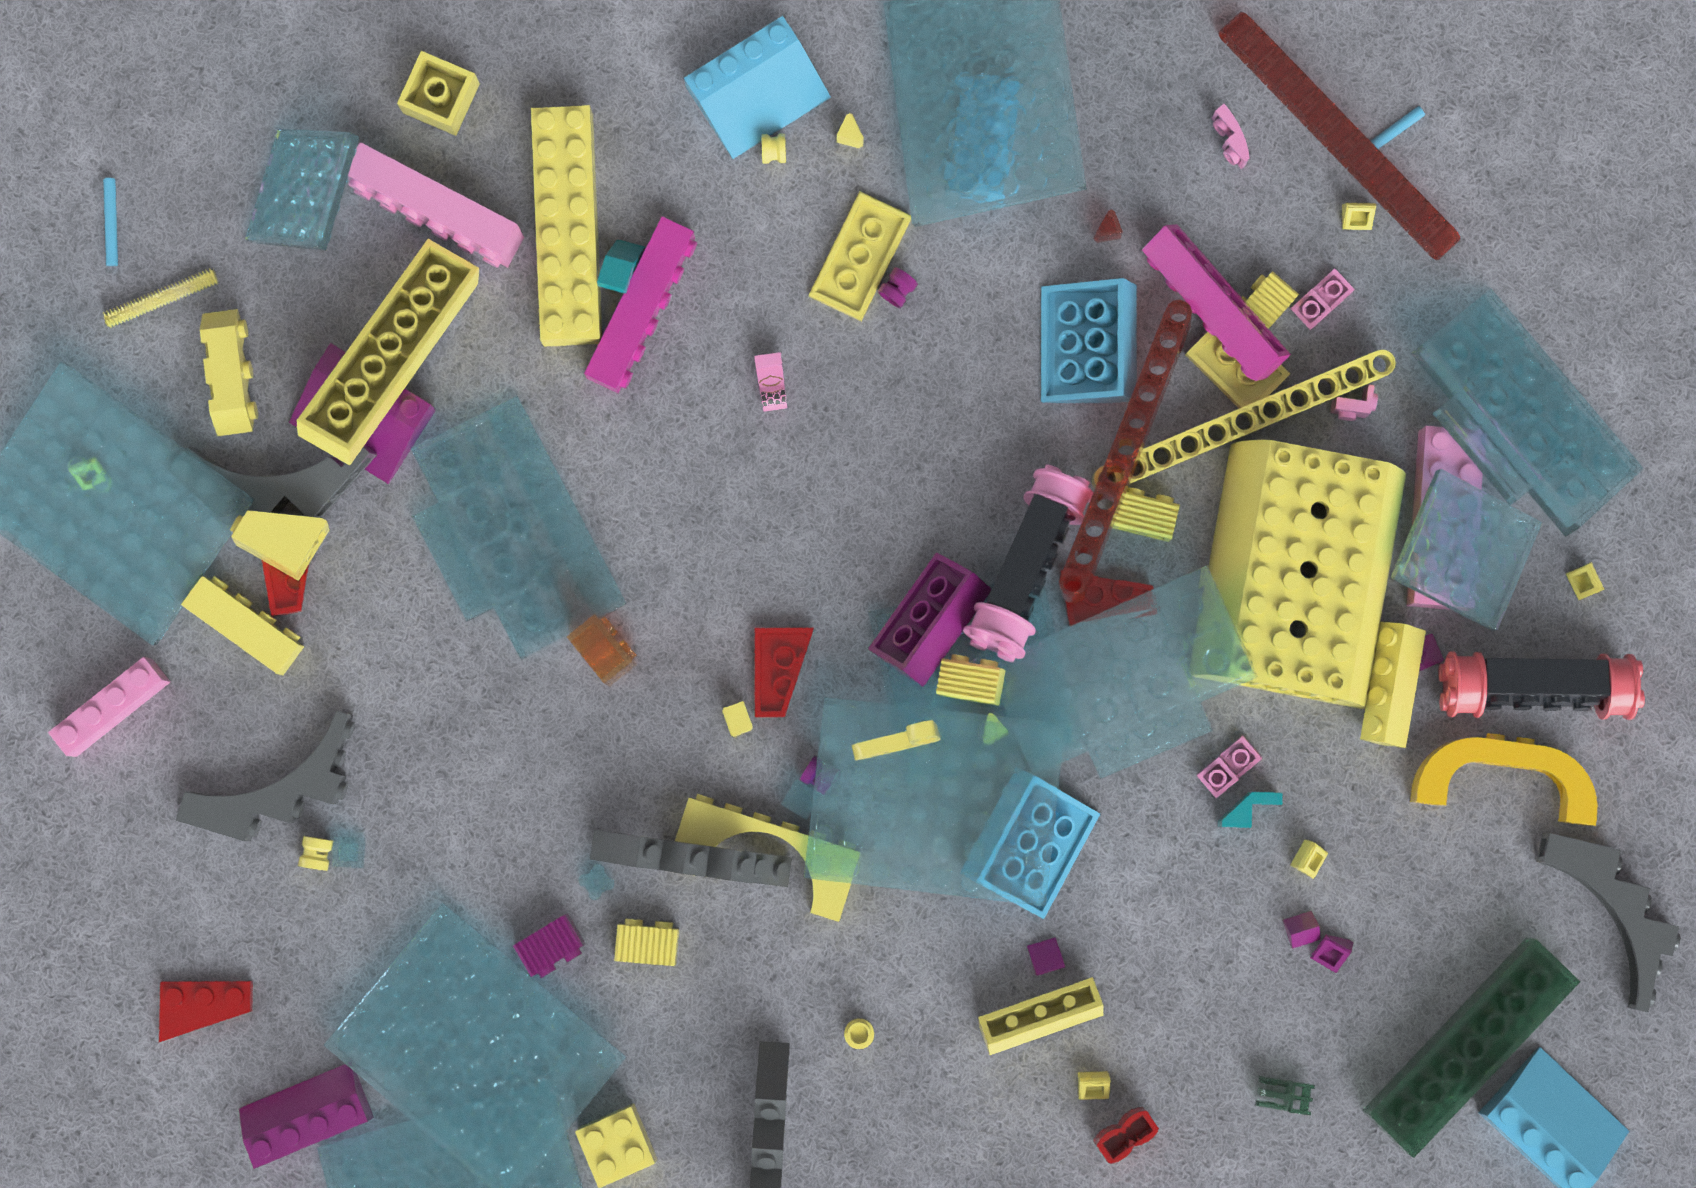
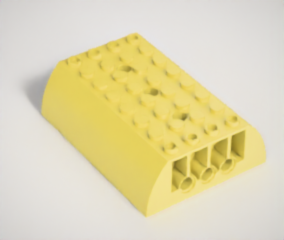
[1189,440,1406,709]

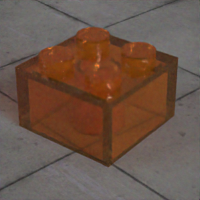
[567,614,637,687]

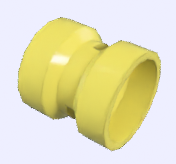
[298,836,333,871]

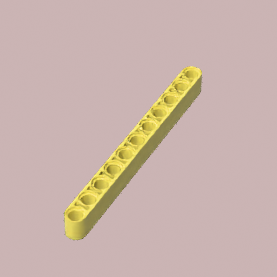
[1092,350,1396,494]

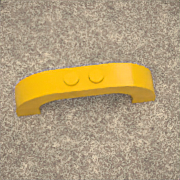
[1410,733,1598,826]

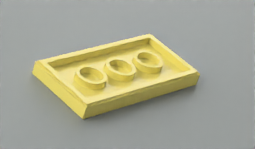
[809,191,912,322]

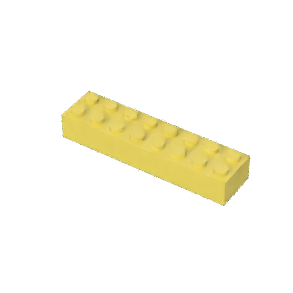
[531,105,602,347]
[297,239,479,465]

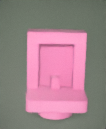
[1330,384,1378,421]

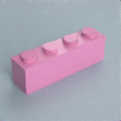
[48,657,170,757]

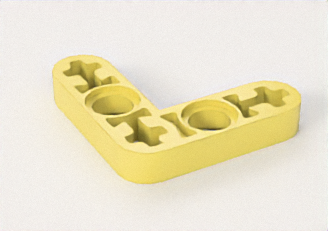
[851,720,941,761]

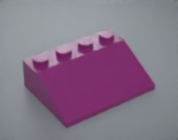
[289,343,436,484]

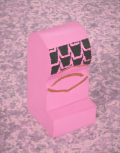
[754,352,787,412]

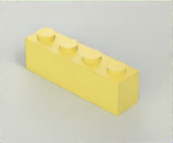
[181,576,304,675]
[1360,622,1426,748]
[978,977,1103,1055]

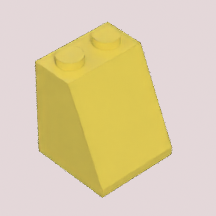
[230,510,329,581]

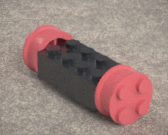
[1438,651,1645,720]

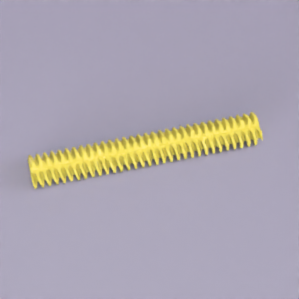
[103,268,218,328]

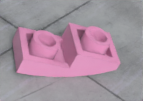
[1211,104,1250,169]
[1291,268,1355,330]
[1197,735,1263,798]

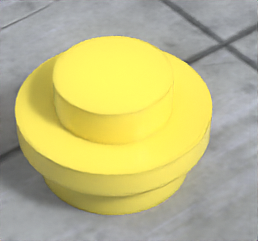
[844,1018,874,1049]

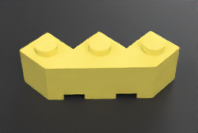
[200,309,258,436]

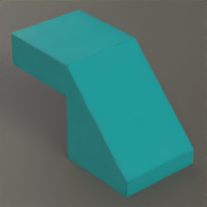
[597,239,646,294]
[1218,792,1283,828]

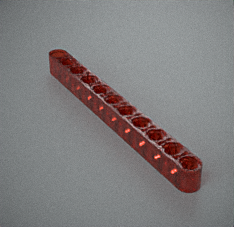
[1218,11,1461,260]
[1059,300,1192,603]

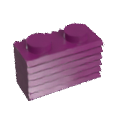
[513,913,586,978]

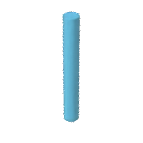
[1348,106,1425,166]
[103,178,118,266]

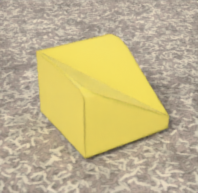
[722,701,753,738]

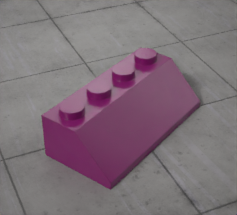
[868,552,992,687]
[239,1061,374,1169]

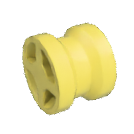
[762,133,786,164]

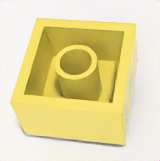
[397,51,480,136]
[575,1103,657,1188]

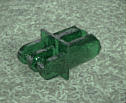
[1255,1076,1315,1115]

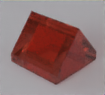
[1093,209,1123,243]

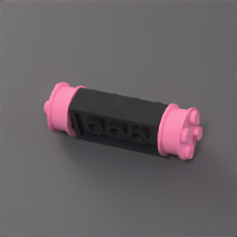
[963,465,1095,662]

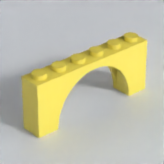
[675,794,861,922]

